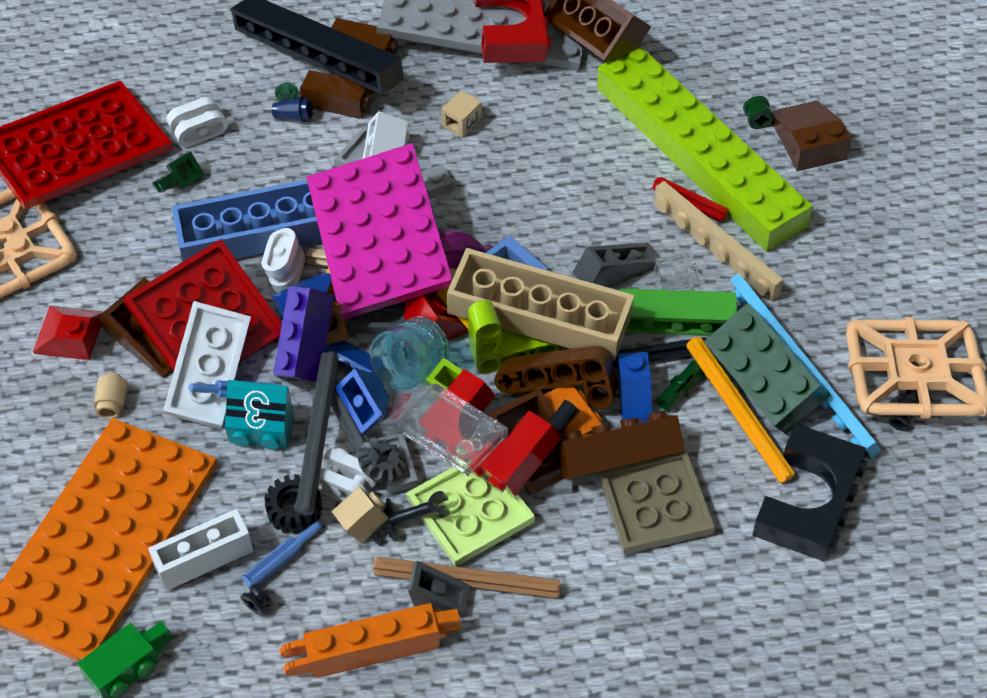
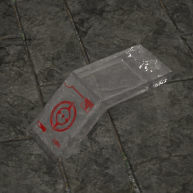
[366,384,508,476]

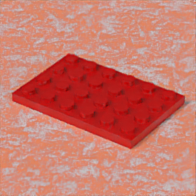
[0,80,172,210]

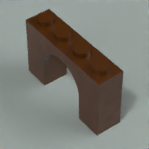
[300,18,398,119]

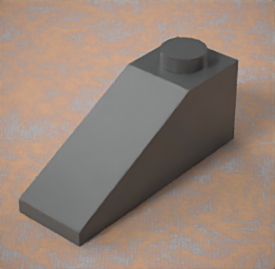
[573,242,663,288]

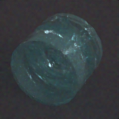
[370,316,449,391]

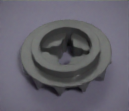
[358,437,406,483]

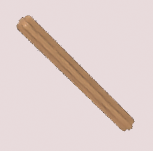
[373,556,561,599]

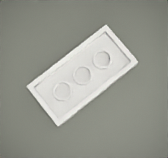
[162,301,251,429]

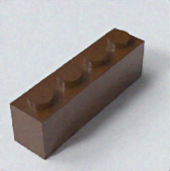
[555,410,685,478]

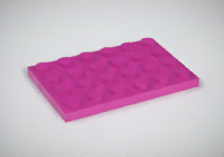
[306,143,453,320]

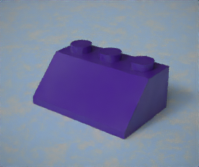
[273,286,334,382]

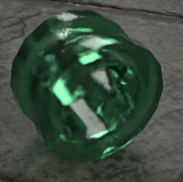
[275,83,299,102]

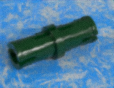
[656,360,705,412]

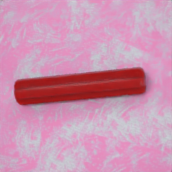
[652,177,728,222]

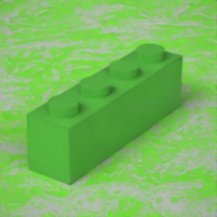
[620,288,737,336]

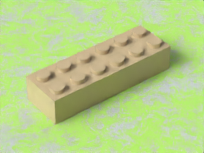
[447,248,634,361]

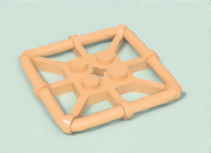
[0,189,77,298]
[846,317,987,419]

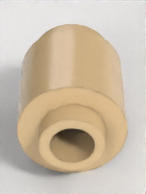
[94,373,127,418]

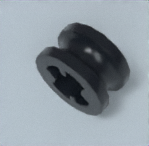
[240,584,273,616]

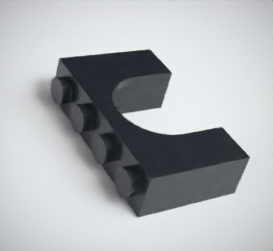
[752,423,868,562]

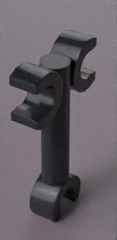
[372,491,450,546]

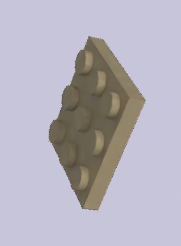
[598,450,715,554]

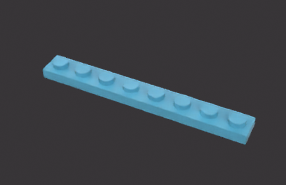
[730,273,882,458]

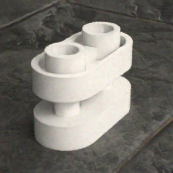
[167,97,228,147]
[261,228,306,292]
[318,448,377,502]

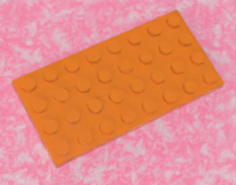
[0,418,218,662]

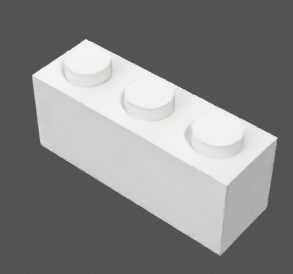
[148,509,254,591]

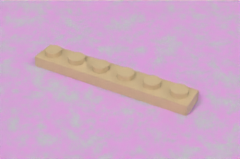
[654,181,783,302]

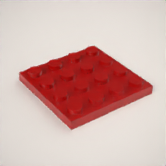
[123,239,282,372]

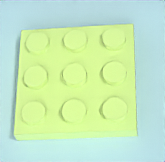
[406,461,535,566]

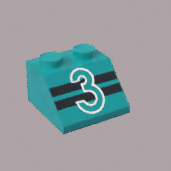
[225,380,295,450]

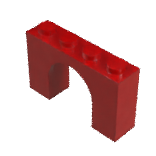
[474,0,552,63]
[418,369,561,496]

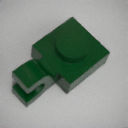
[152,151,205,192]

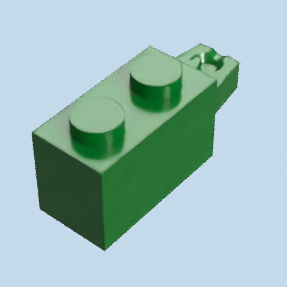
[77,621,172,698]

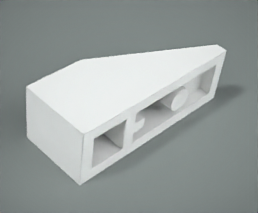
[363,111,409,158]

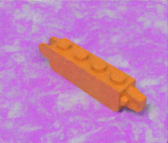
[279,603,461,678]

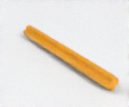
[686,337,795,484]

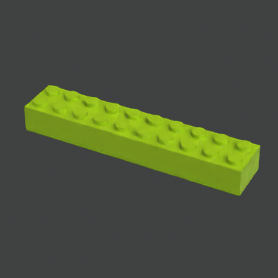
[597,45,813,252]

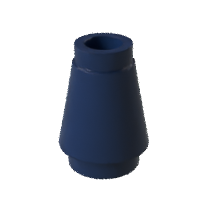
[272,96,313,122]

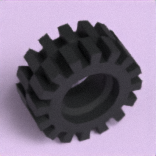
[264,474,322,534]

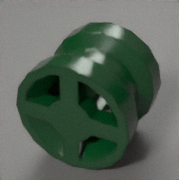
[743,96,774,129]

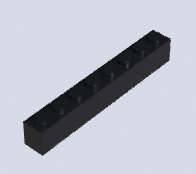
[231,0,404,95]

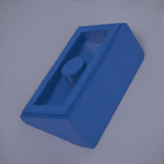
[325,341,389,381]

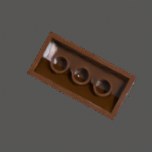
[543,0,651,62]

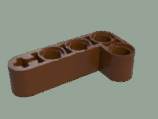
[494,346,618,409]

